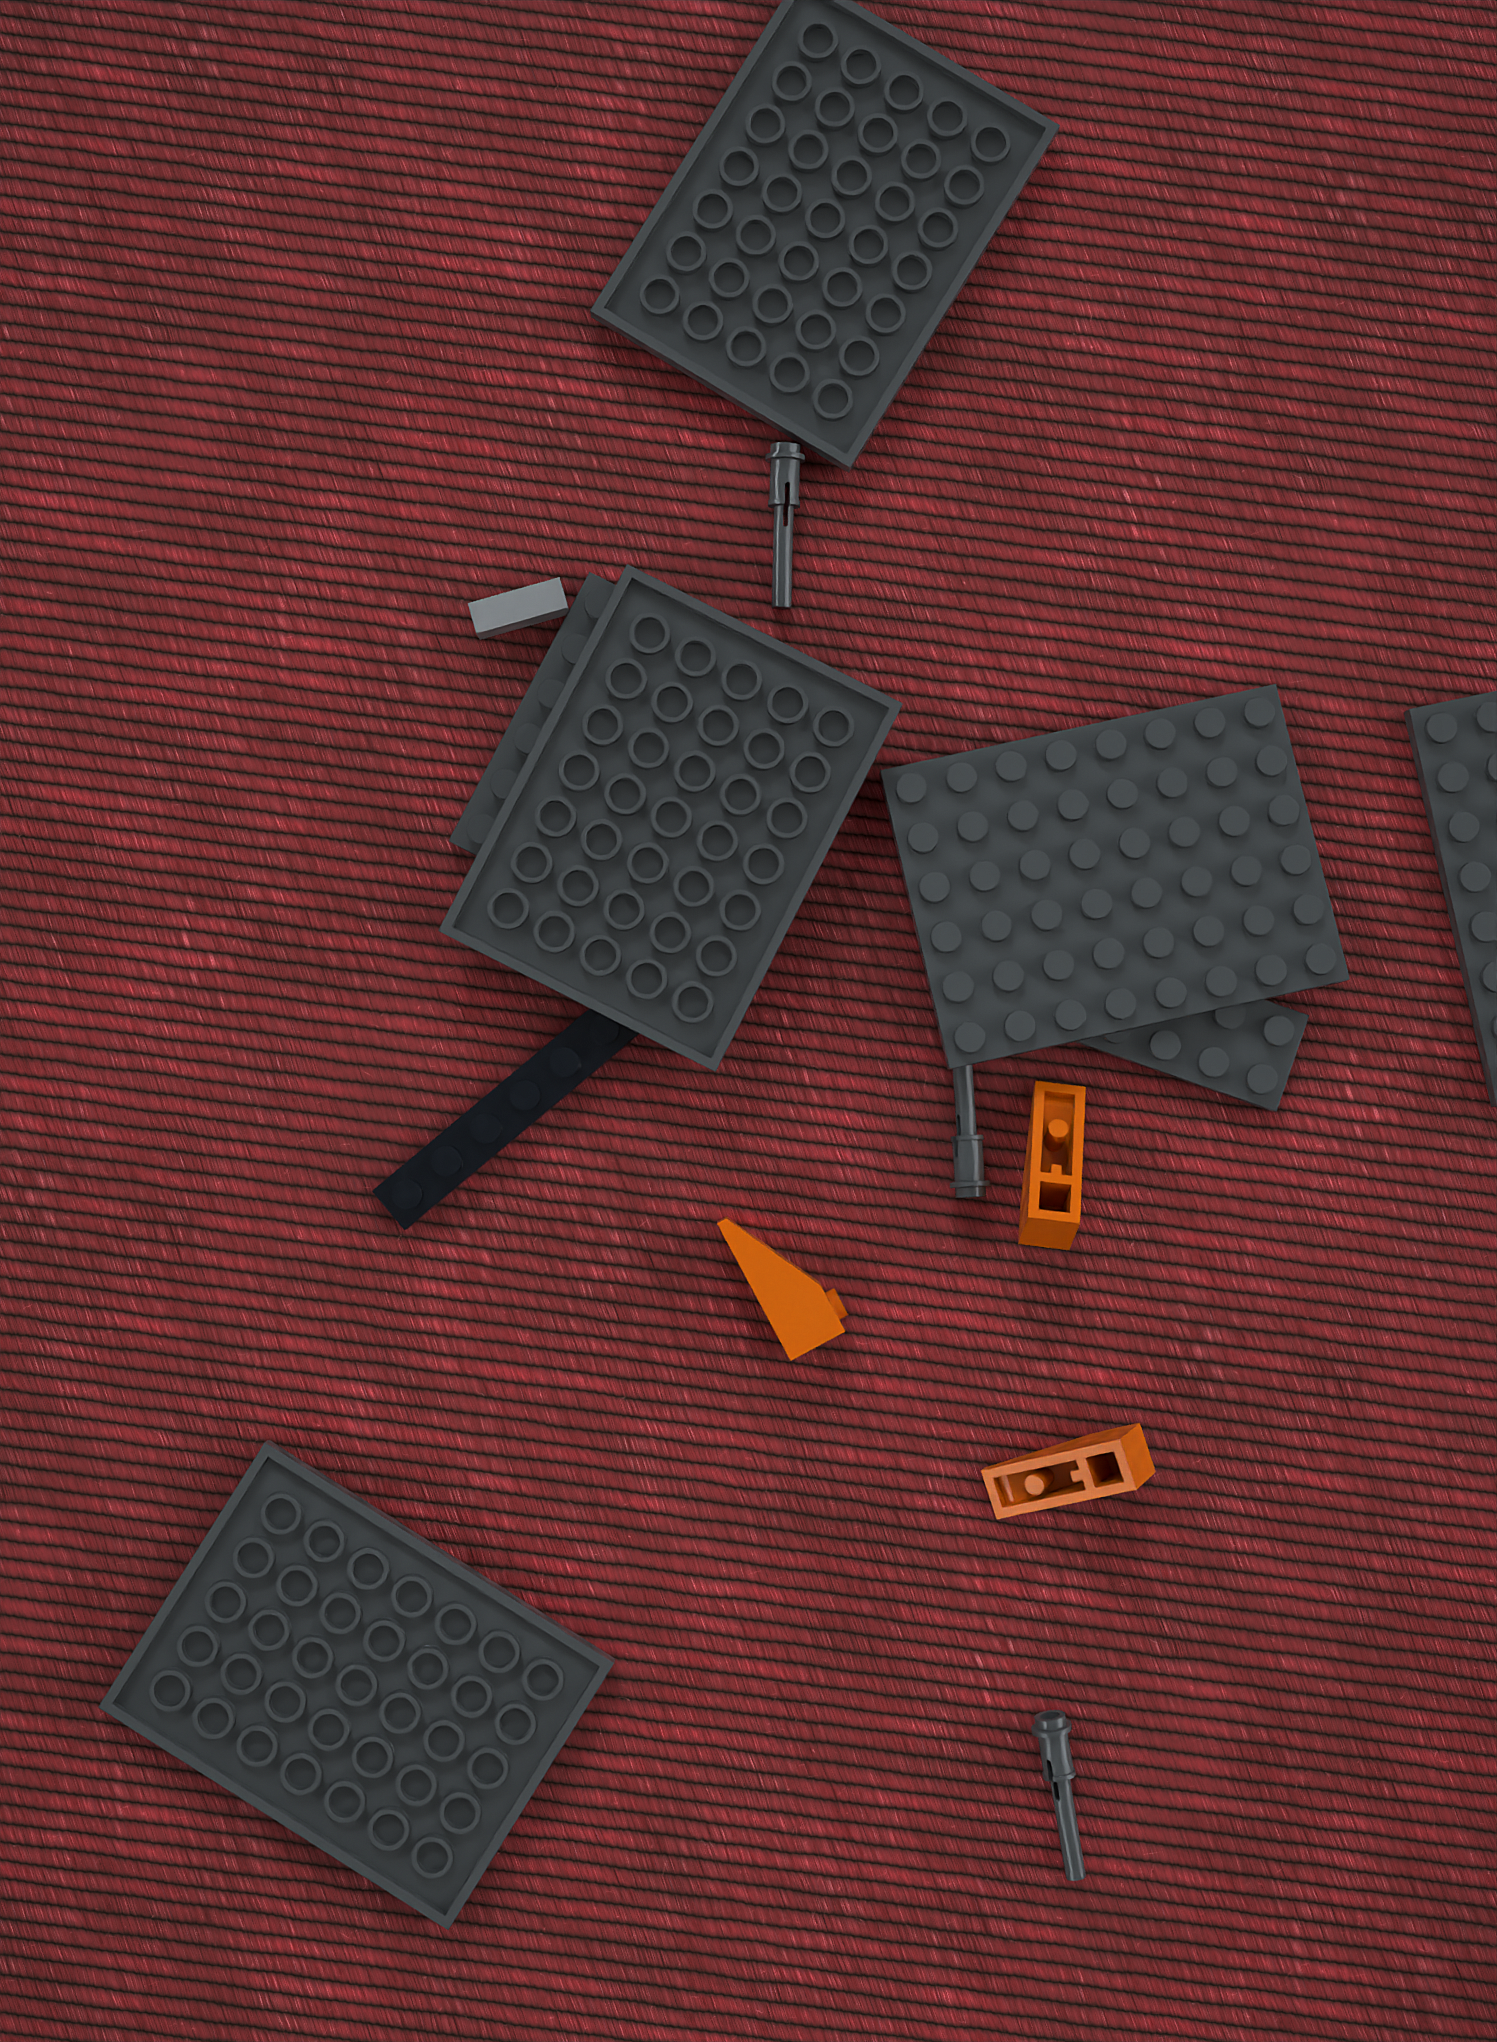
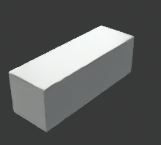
[468,577,569,640]

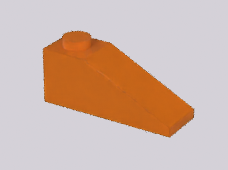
[1018,1080,1086,1250]
[717,1216,848,1361]
[981,1423,1156,1519]

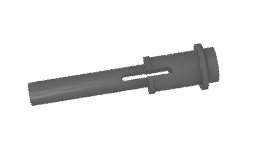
[765,442,805,610]
[950,1065,991,1198]
[1031,1710,1086,1881]

